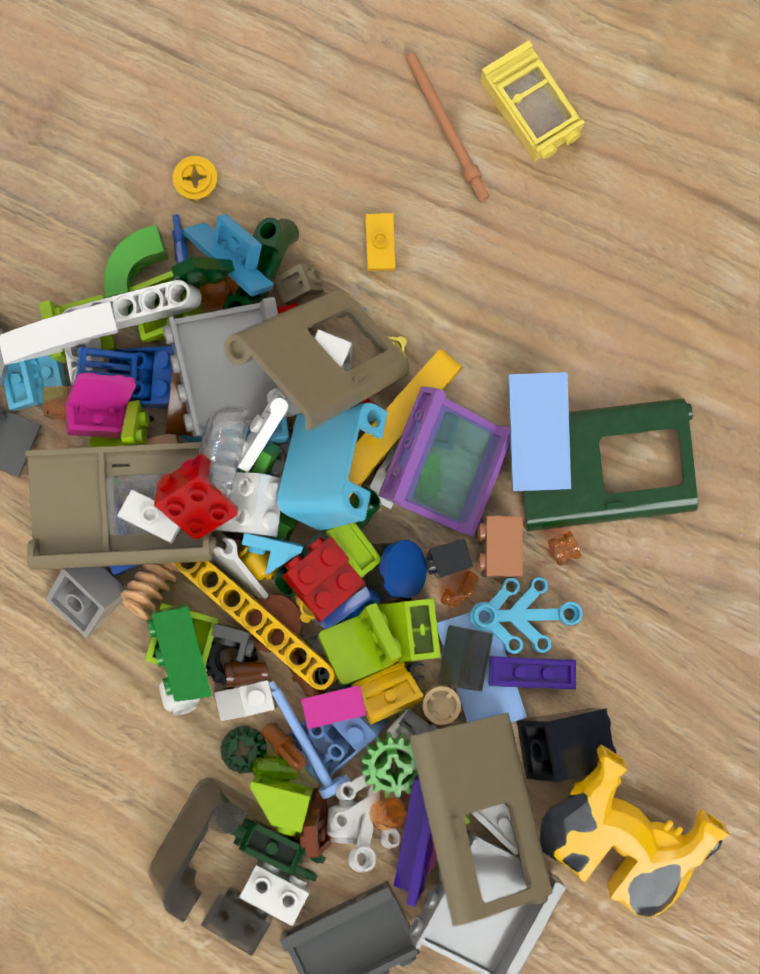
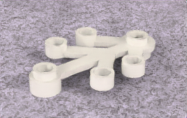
[329,764,407,872]

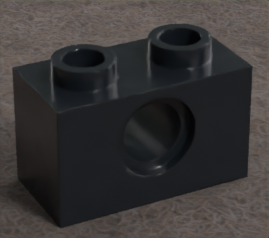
[425,538,473,579]

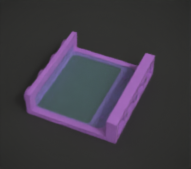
[378,386,510,537]

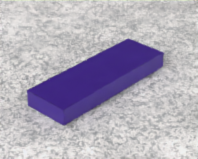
[488,656,576,690]

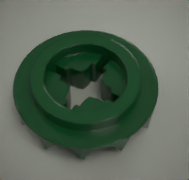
[220,726,267,774]

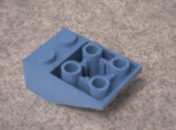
[287,682,389,785]

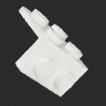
[214,472,281,537]

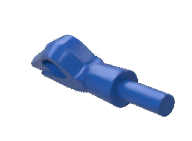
[172,214,188,264]

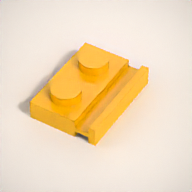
[351,662,424,725]

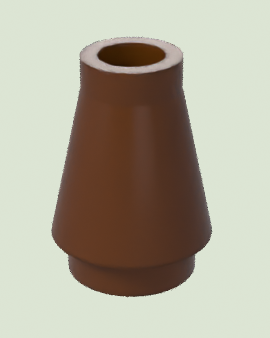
[224,659,268,689]

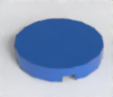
[380,540,427,599]

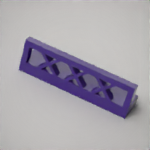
[393,775,434,907]

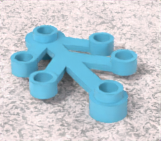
[469,577,583,654]

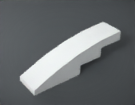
[0,302,118,365]

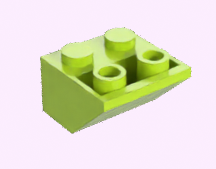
[377,598,441,662]

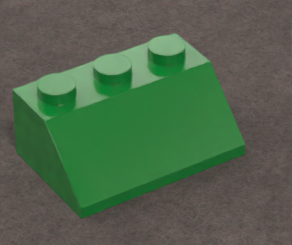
[147,603,212,702]

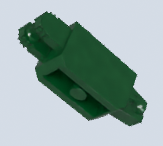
[222,818,326,881]

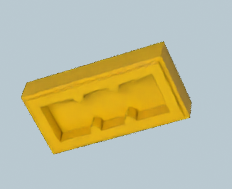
[365,213,396,271]

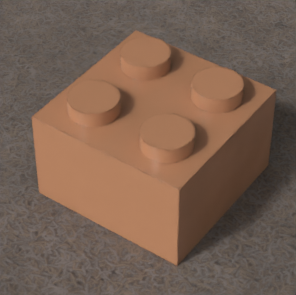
[477,516,523,578]

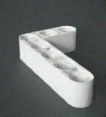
[62,280,201,385]

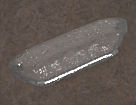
[197,406,249,499]

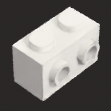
[239,860,311,926]

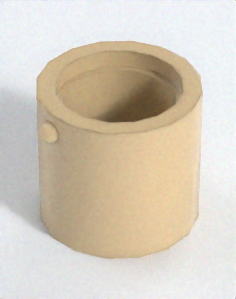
[422,684,461,725]

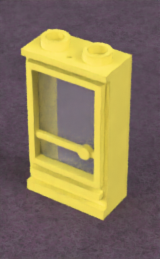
[480,40,585,162]

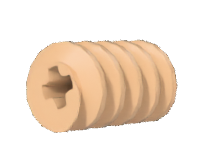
[120,563,180,620]

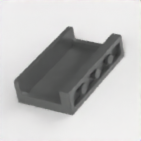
[280,881,420,974]

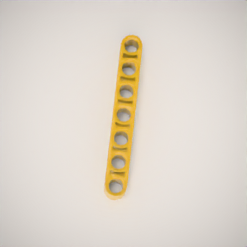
[348,349,463,498]
[175,561,337,690]

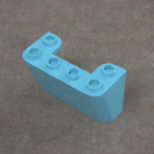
[277,403,388,531]

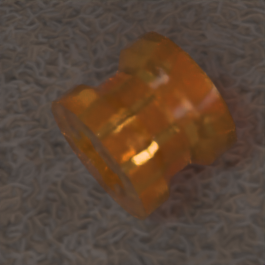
[548,531,581,566]
[369,798,407,831]

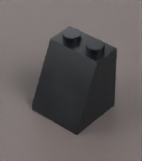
[517,708,616,782]

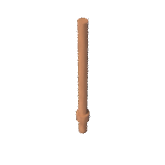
[406,52,490,202]

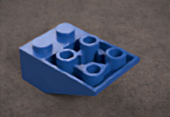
[108,346,173,409]

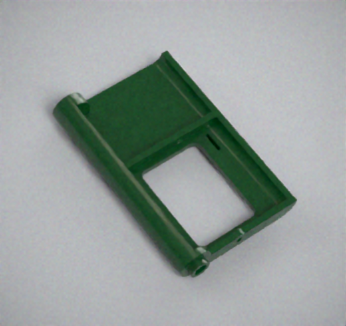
[523,398,698,532]

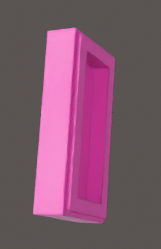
[301,685,367,729]

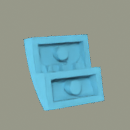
[3,355,69,411]

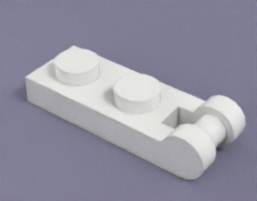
[235,389,288,472]

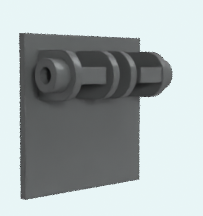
[0,408,41,477]

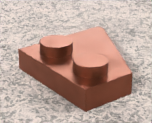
[300,788,332,858]

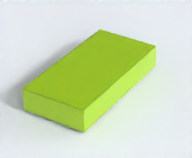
[324,523,381,578]

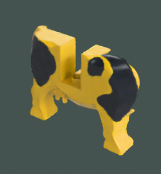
[540,745,730,918]

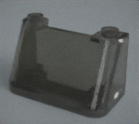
[148,777,254,922]

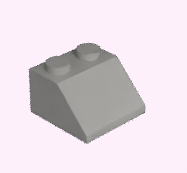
[45,566,127,638]

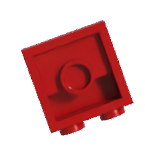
[282,536,365,622]

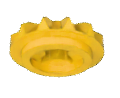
[173,156,218,201]

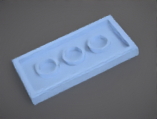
[508,372,571,491]
[437,611,527,722]

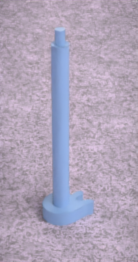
[269,680,351,799]

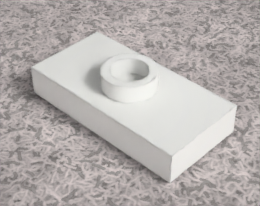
[117,489,180,544]

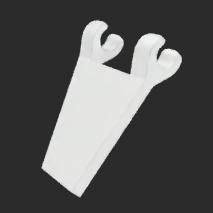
[212,537,269,600]

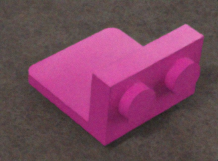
[65,373,136,438]

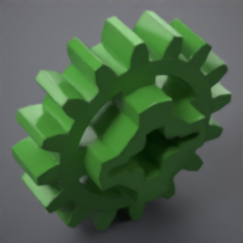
[361,732,418,798]

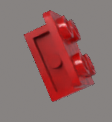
[154,453,238,539]

